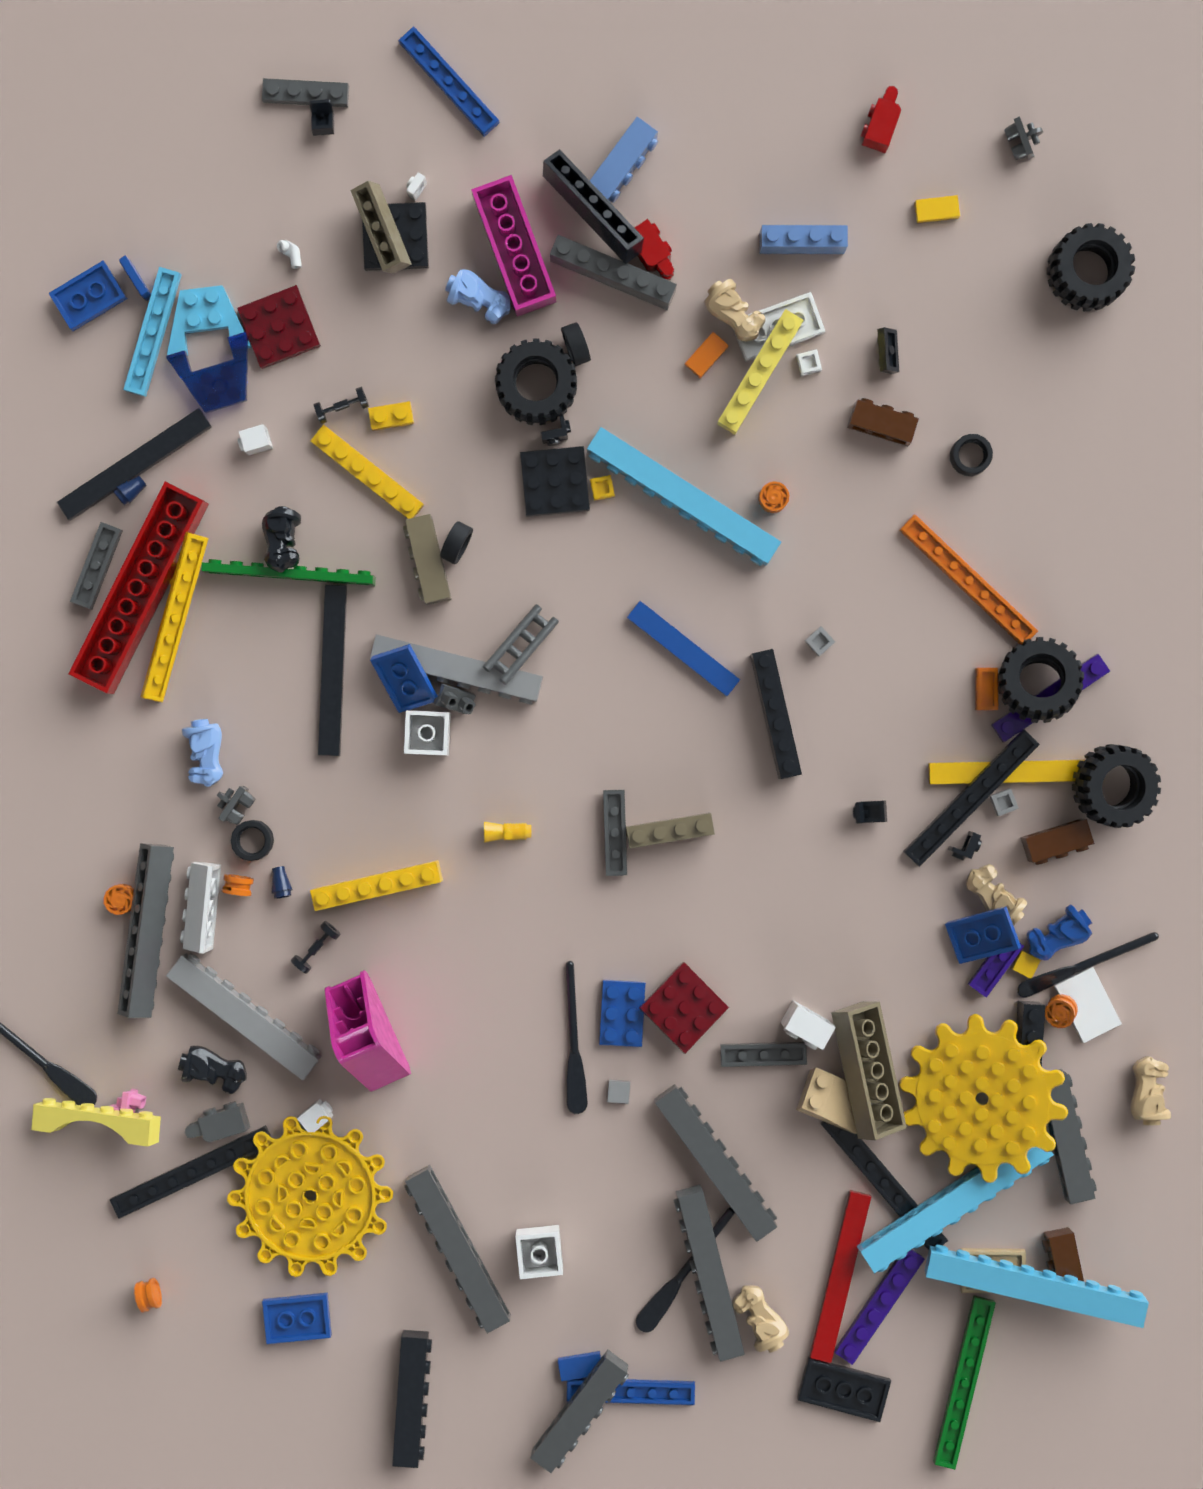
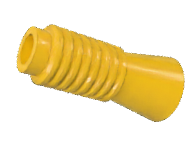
[484,822,531,843]

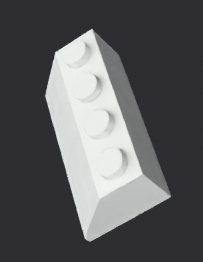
[180,862,221,954]

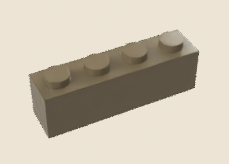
[350,181,412,274]
[403,514,452,605]
[626,812,715,848]

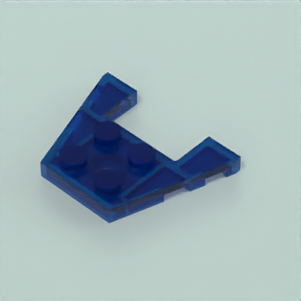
[166,332,248,413]

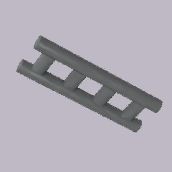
[483,604,559,685]

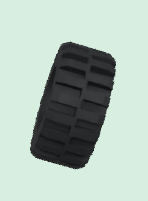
[1047,223,1135,312]
[495,338,577,425]
[998,637,1084,723]
[1072,744,1161,828]

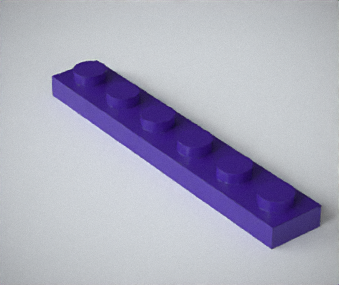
[991,654,1110,742]
[834,1249,925,1365]

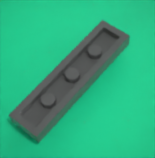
[262,78,349,107]
[70,522,123,610]
[603,790,627,876]
[720,1042,807,1067]

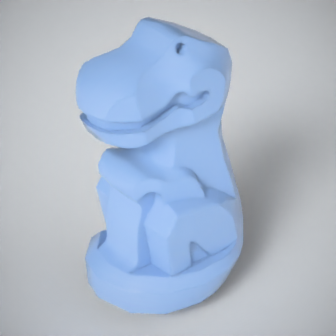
[445,269,511,324]
[182,719,223,787]

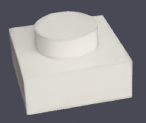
[406,172,427,201]

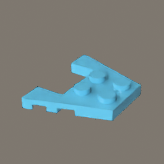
[167,285,252,358]

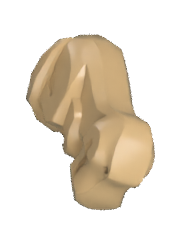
[704,279,766,341]
[966,864,1027,925]
[1131,1056,1171,1126]
[732,1285,789,1353]

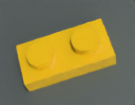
[368,401,414,431]

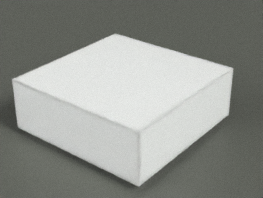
[796,349,822,376]

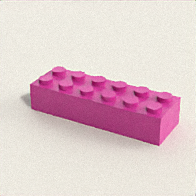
[471,175,557,317]

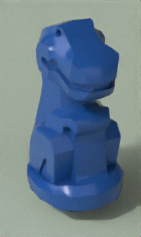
[1026,904,1092,961]

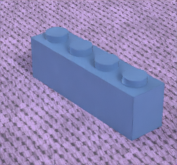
[590,117,658,203]
[759,225,848,254]

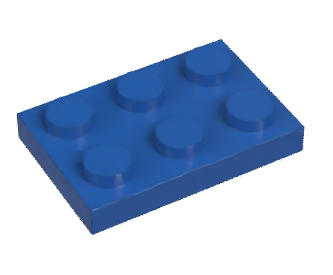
[49,260,127,331]
[370,644,437,713]
[945,906,1021,964]
[599,980,646,1047]
[262,1292,332,1344]

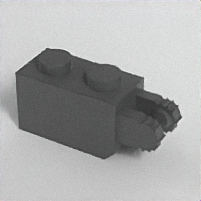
[185,1101,250,1142]

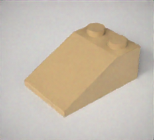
[796,1067,857,1134]

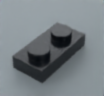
[877,327,900,374]

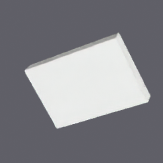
[1054,967,1122,1043]

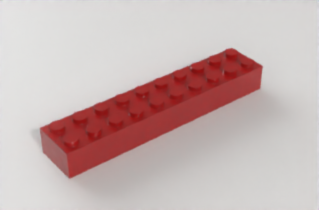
[68,481,209,694]

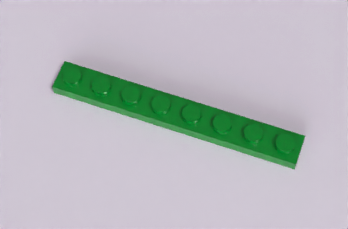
[201,559,376,586]
[933,1295,996,1470]

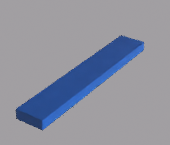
[398,26,500,137]
[627,601,740,697]
[566,1378,695,1405]

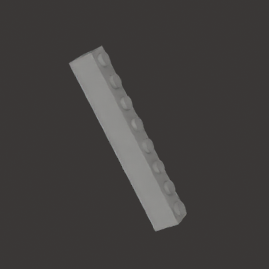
[370,634,543,705]
[166,953,322,1080]

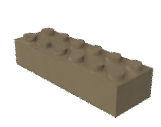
[831,1001,907,1141]

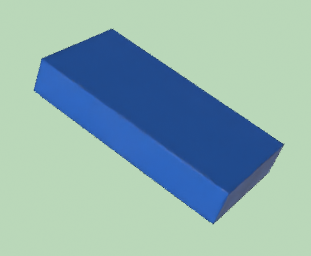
[119,255,151,301]
[558,1351,601,1381]

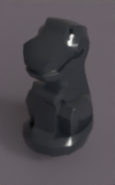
[262,506,301,573]
[178,1046,247,1094]

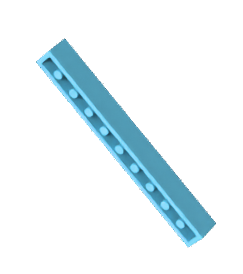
[587,427,781,566]
[857,1147,1054,1274]
[924,1245,1149,1328]

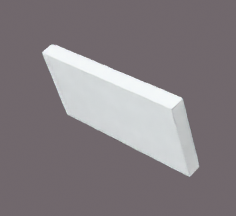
[734,292,826,362]

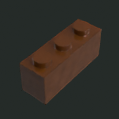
[847,398,919,447]
[1020,818,1095,865]
[1042,1227,1084,1281]

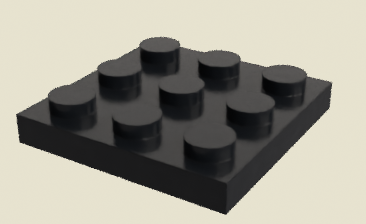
[362,202,429,271]
[520,446,590,517]

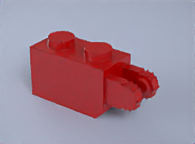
[860,86,901,153]
[634,219,674,280]

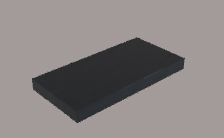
[797,1357,891,1422]

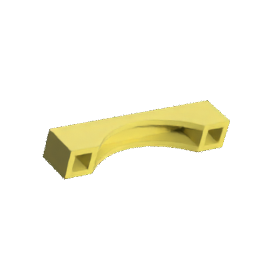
[717,309,804,435]
[31,1098,161,1147]

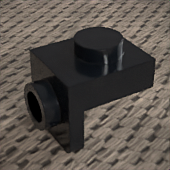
[310,99,334,136]
[541,415,571,446]
[853,800,887,824]
[948,831,982,861]

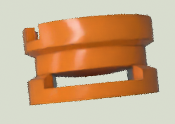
[758,481,790,514]
[221,874,254,896]
[104,884,134,915]
[1045,994,1078,1028]
[134,1278,162,1313]

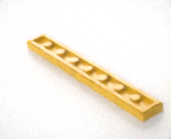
[140,532,209,702]
[928,760,1085,784]

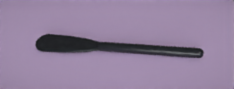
[1017,932,1159,997]
[566,961,588,1114]
[0,1022,97,1105]
[636,1207,735,1333]

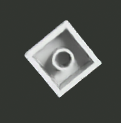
[404,710,451,755]
[781,1000,836,1050]
[515,1225,563,1279]

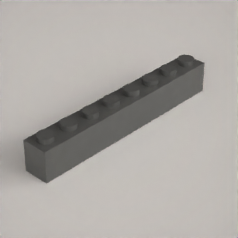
[117,843,174,1018]
[655,1084,777,1242]
[405,1165,511,1334]
[674,1185,745,1362]

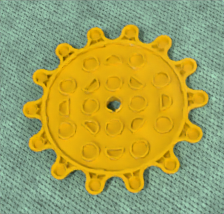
[899,1014,1068,1183]
[227,1116,393,1277]

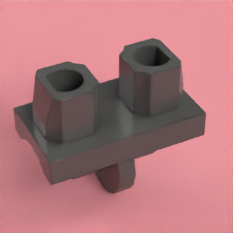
[1004,116,1043,160]
[433,684,476,714]
[217,786,256,825]

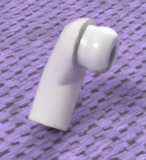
[277,240,302,269]

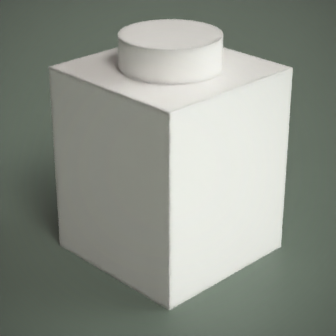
[237,424,273,456]
[297,1099,333,1132]

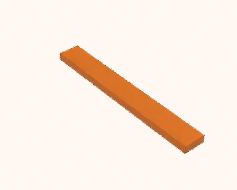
[899,514,1038,645]

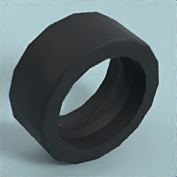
[561,322,591,366]
[950,434,993,476]
[440,521,473,564]
[231,820,274,861]

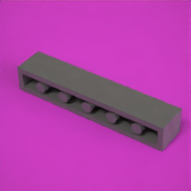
[550,235,677,311]
[1048,1069,1097,1205]
[530,1349,629,1473]

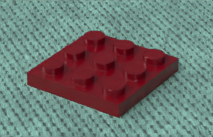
[237,285,321,369]
[639,962,729,1054]

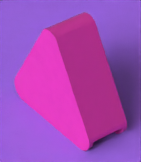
[325,970,411,1092]

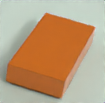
[685,332,729,379]
[975,668,998,710]

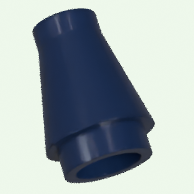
[113,476,147,505]
[271,866,293,899]

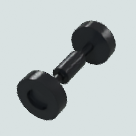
[313,387,369,424]
[291,921,341,974]

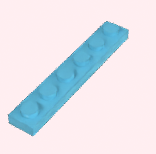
[123,267,182,397]

